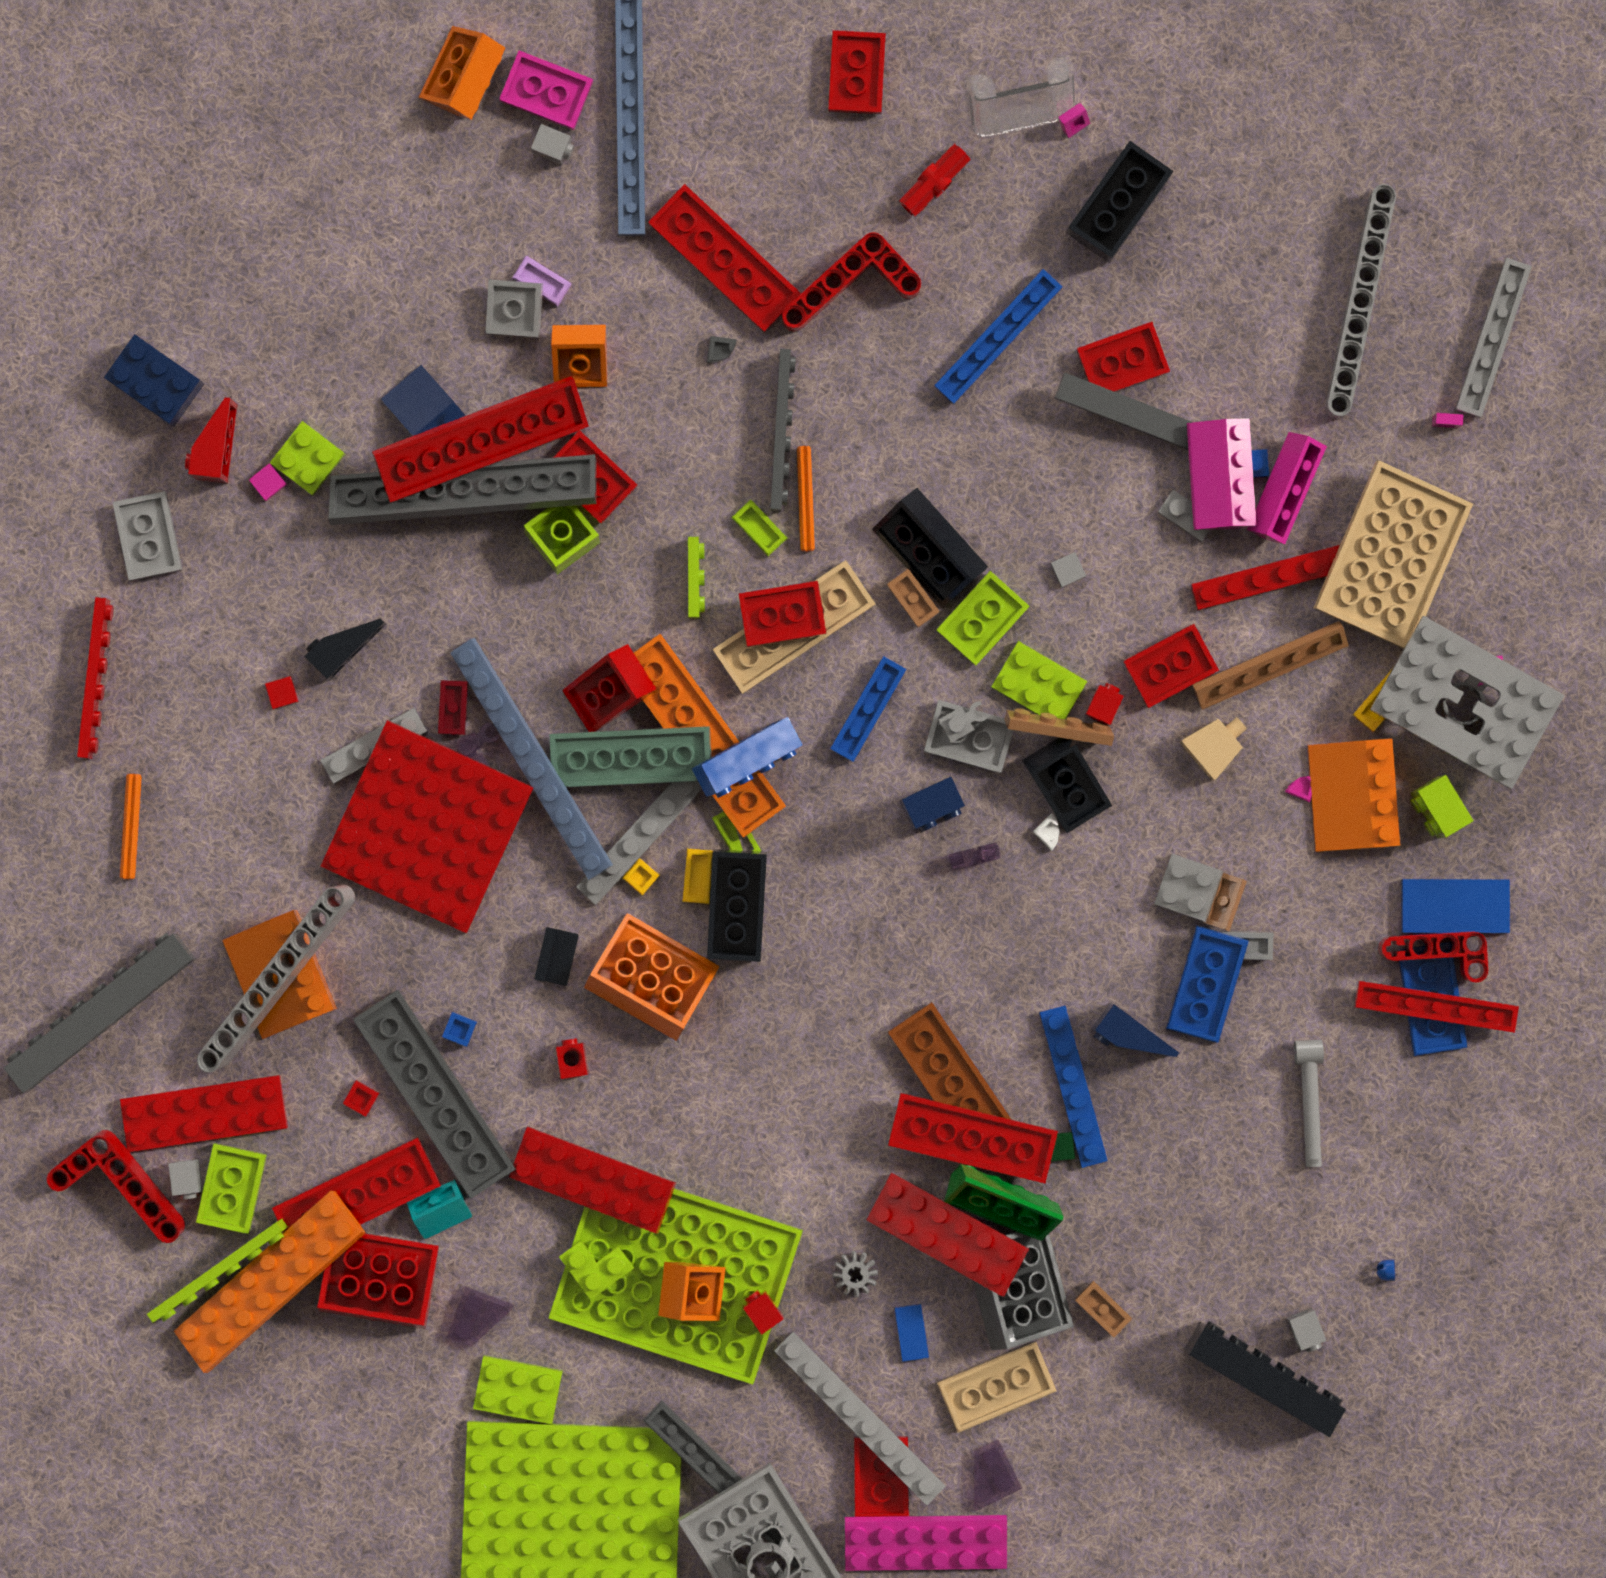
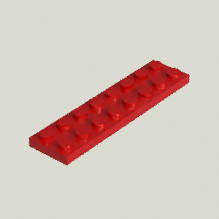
[372,376,589,503]

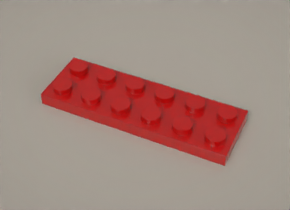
[648,184,801,333]
[120,1075,288,1152]
[888,1093,1058,1184]
[509,1127,677,1234]
[272,1137,441,1233]
[866,1173,1029,1297]

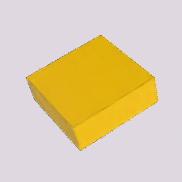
[622,858,660,896]

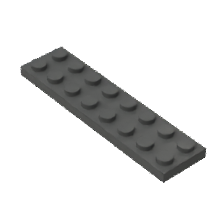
[353,989,516,1199]

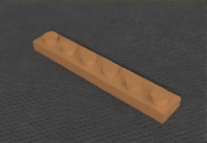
[1193,621,1349,710]

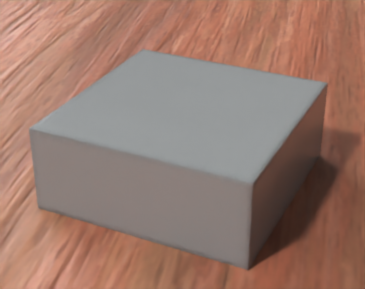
[1051,552,1086,588]

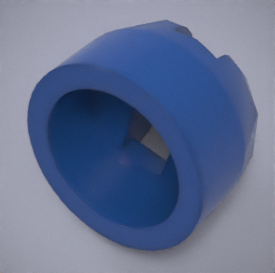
[1376,1259,1395,1281]

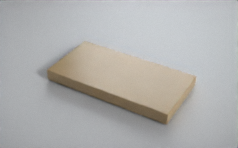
[937,1341,1057,1433]

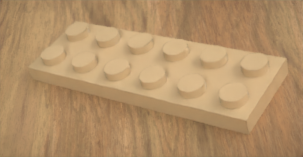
[713,560,876,694]

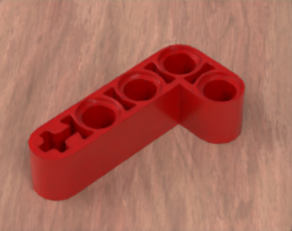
[1378,931,1489,983]

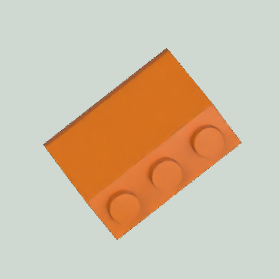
[419,26,505,120]

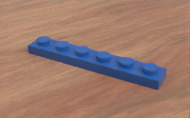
[934,269,1063,405]
[1039,1005,1108,1168]

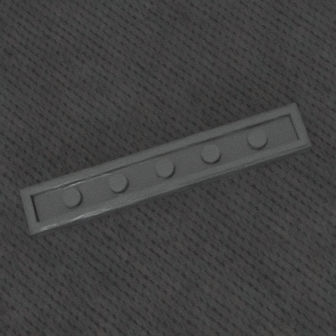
[1054,373,1192,450]

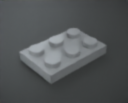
[113,491,183,581]
[924,700,1013,773]

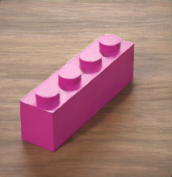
[1247,432,1327,545]

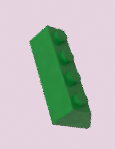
[944,1164,1064,1241]

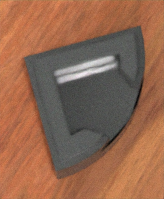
[707,336,737,364]

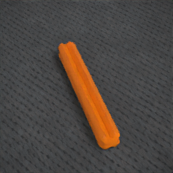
[797,446,815,552]
[120,773,142,879]

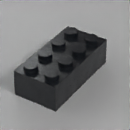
[1066,141,1173,264]
[707,849,767,962]

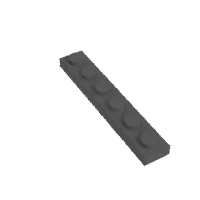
[771,349,796,512]

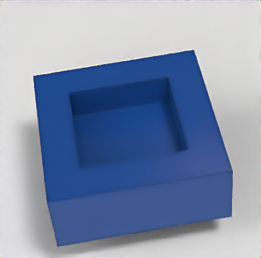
[1251,449,1269,478]
[442,1012,477,1047]

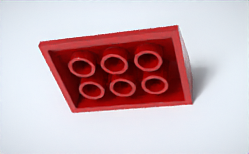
[317,1233,439,1329]

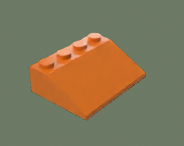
[1307,738,1400,852]
[222,910,337,1039]
[584,913,720,1041]

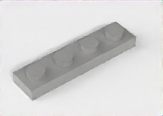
[321,708,428,784]

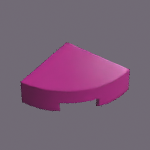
[1285,776,1312,802]

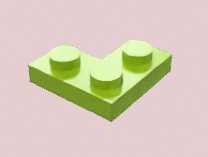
[559,1240,634,1300]

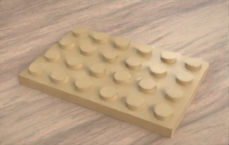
[1314,460,1473,649]

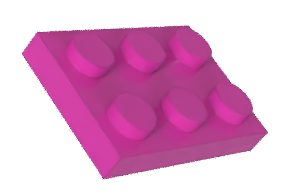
[499,50,594,130]

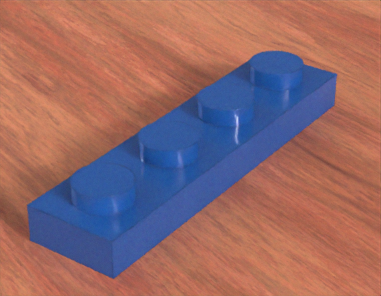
[830,656,907,762]

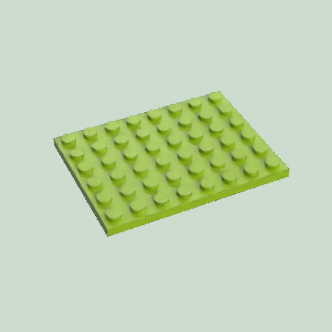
[549,1188,803,1384]
[461,1420,681,1578]

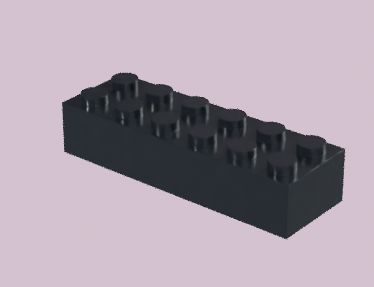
[1184,1320,1346,1437]

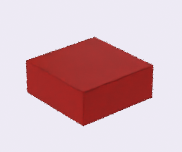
[265,676,299,710]
[343,1080,380,1117]

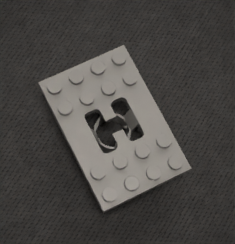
[1370,616,1565,789]
[678,1462,842,1578]

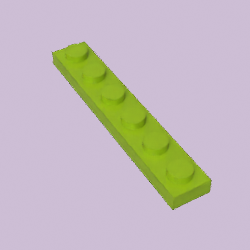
[147,1219,288,1323]

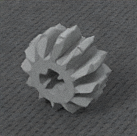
[832,1251,878,1297]

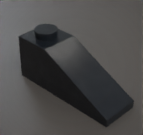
[304,619,386,680]

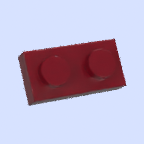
[438,680,468,735]

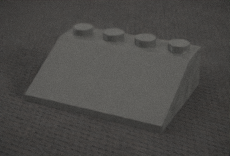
[973,1231,1074,1350]

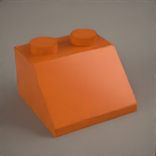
[551,325,607,387]
[658,1262,725,1321]

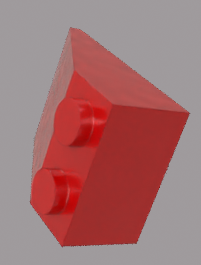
[185,397,238,484]
[562,644,656,732]

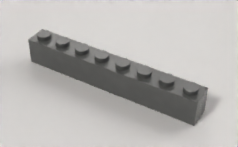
[4,933,196,1093]

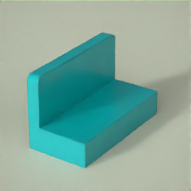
[407,1179,472,1239]

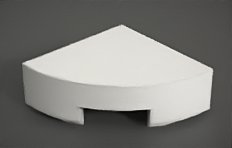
[1033,813,1059,851]

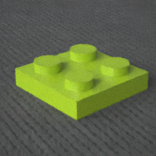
[270,421,345,496]

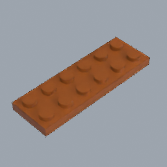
[888,1002,1011,1119]

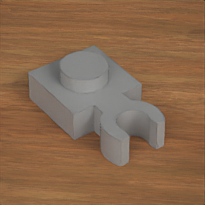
[938,701,989,743]

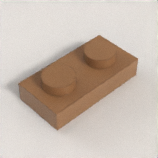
[887,569,940,628]
[1202,873,1247,931]
[1074,1281,1133,1338]

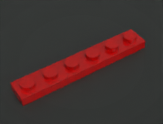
[1191,545,1340,611]
[77,597,114,759]
[1354,981,1519,1033]

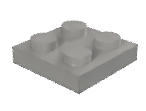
[486,279,543,337]
[1154,854,1223,922]

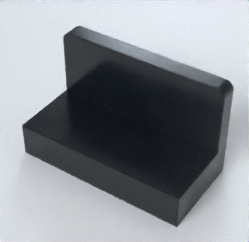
[534,927,579,986]

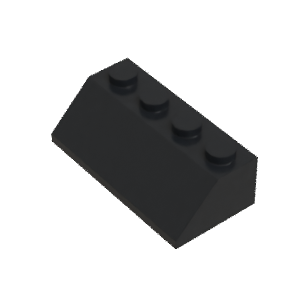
[872,488,988,608]

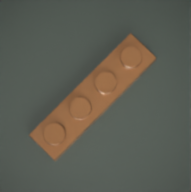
[1004,708,1114,746]

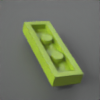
[688,537,705,619]

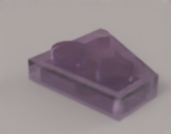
[447,1286,514,1347]
[974,1439,1022,1511]

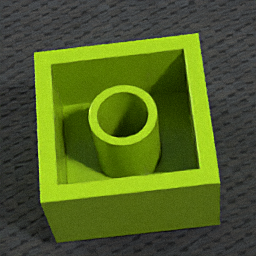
[524,506,600,575]
[1410,775,1474,839]

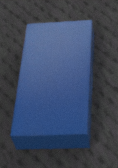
[894,1304,929,1362]

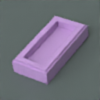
[512,256,572,307]

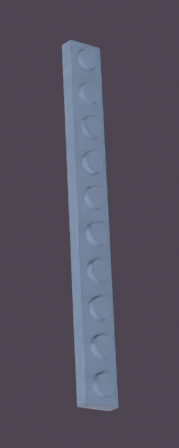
[615,0,645,236]
[451,638,613,880]

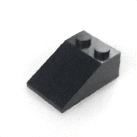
[1022,738,1112,833]

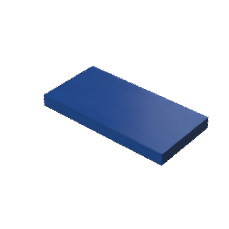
[1401,879,1510,933]
[1166,925,1249,1043]
[1397,942,1468,1056]

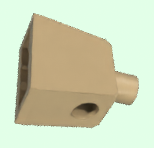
[1179,717,1247,781]

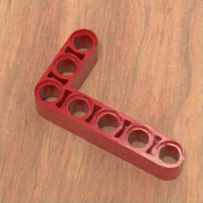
[782,232,921,332]
[46,1130,185,1243]

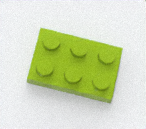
[936,571,1030,666]
[991,641,1087,719]
[196,1143,267,1234]
[473,1355,563,1424]

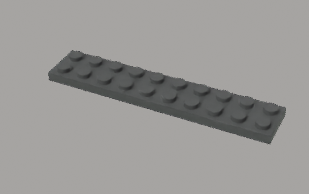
[328,454,597,525]

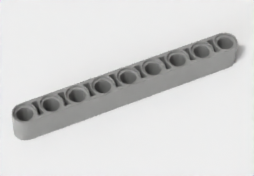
[1325,184,1396,419]
[197,885,355,1073]

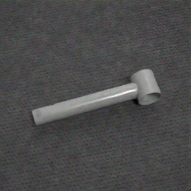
[1294,1040,1324,1167]

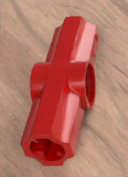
[899,143,971,217]

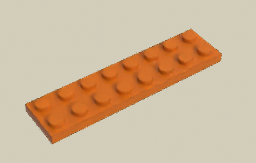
[634,634,786,838]
[173,1191,366,1373]

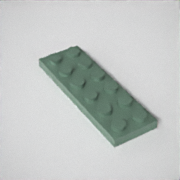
[549,726,712,787]

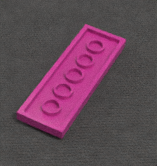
[845,1515,1007,1571]

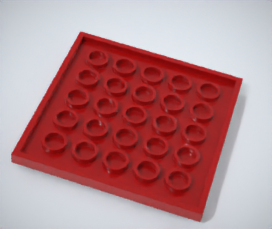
[321,720,534,933]

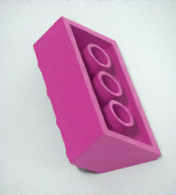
[1187,419,1256,530]

